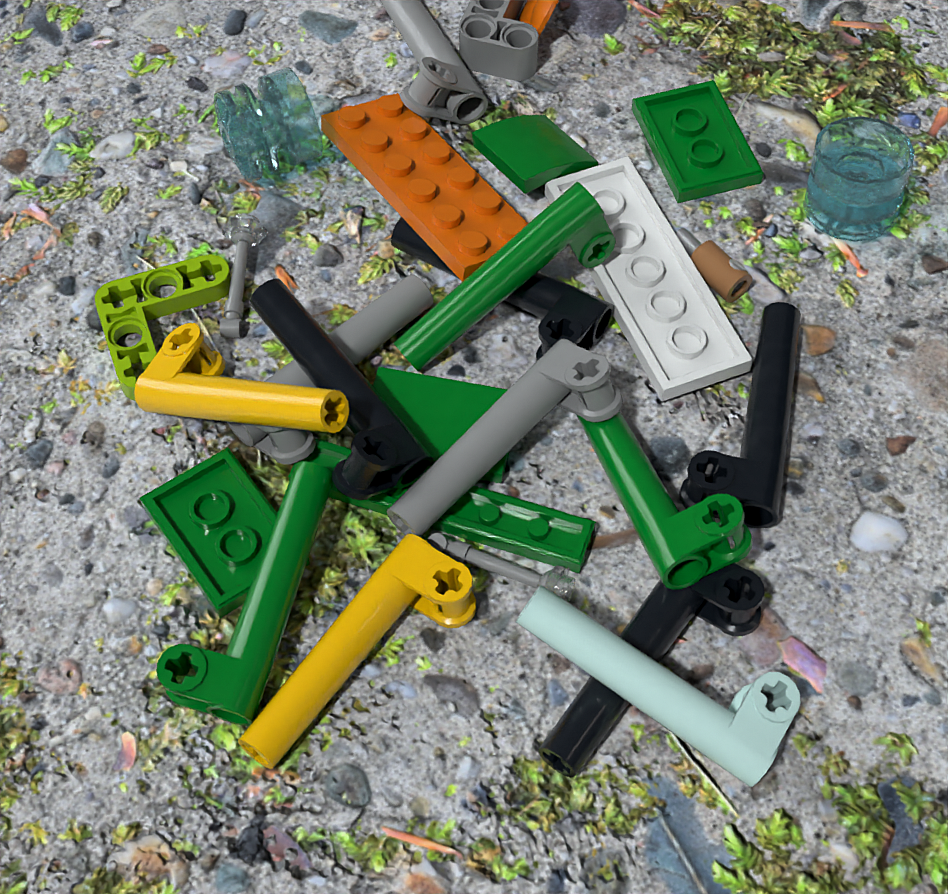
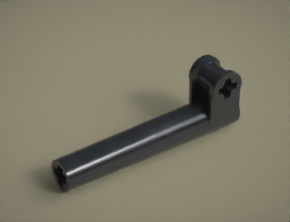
[391,217,614,362]
[250,278,434,500]
[679,302,801,529]
[538,563,765,778]

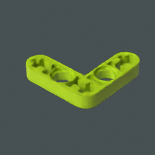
[95,254,231,401]

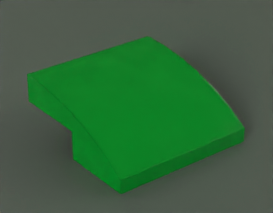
[472,115,598,194]

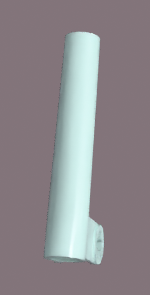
[516,585,801,787]

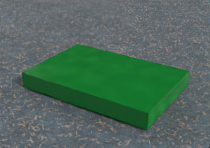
[631,80,763,203]
[373,367,510,484]
[139,447,310,618]

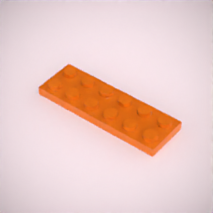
[321,93,528,282]

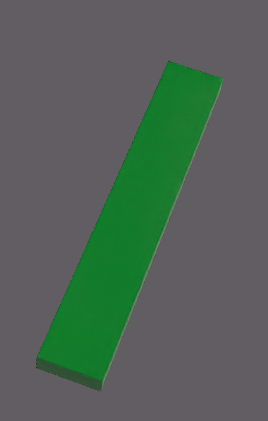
[288,438,596,574]

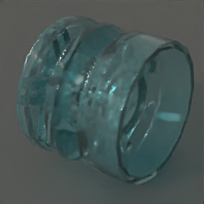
[214,67,323,183]
[803,116,915,242]

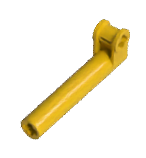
[134,323,349,433]
[238,533,476,769]

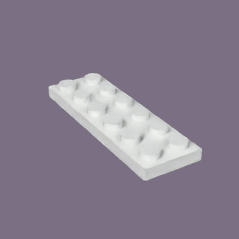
[545,156,753,401]

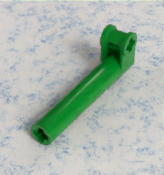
[393,182,616,372]
[576,410,753,590]
[156,461,333,726]

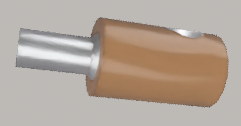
[675,228,752,303]

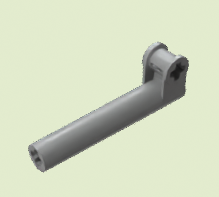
[380,0,488,124]
[226,274,433,464]
[387,339,623,537]

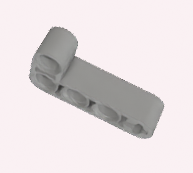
[459,0,539,81]

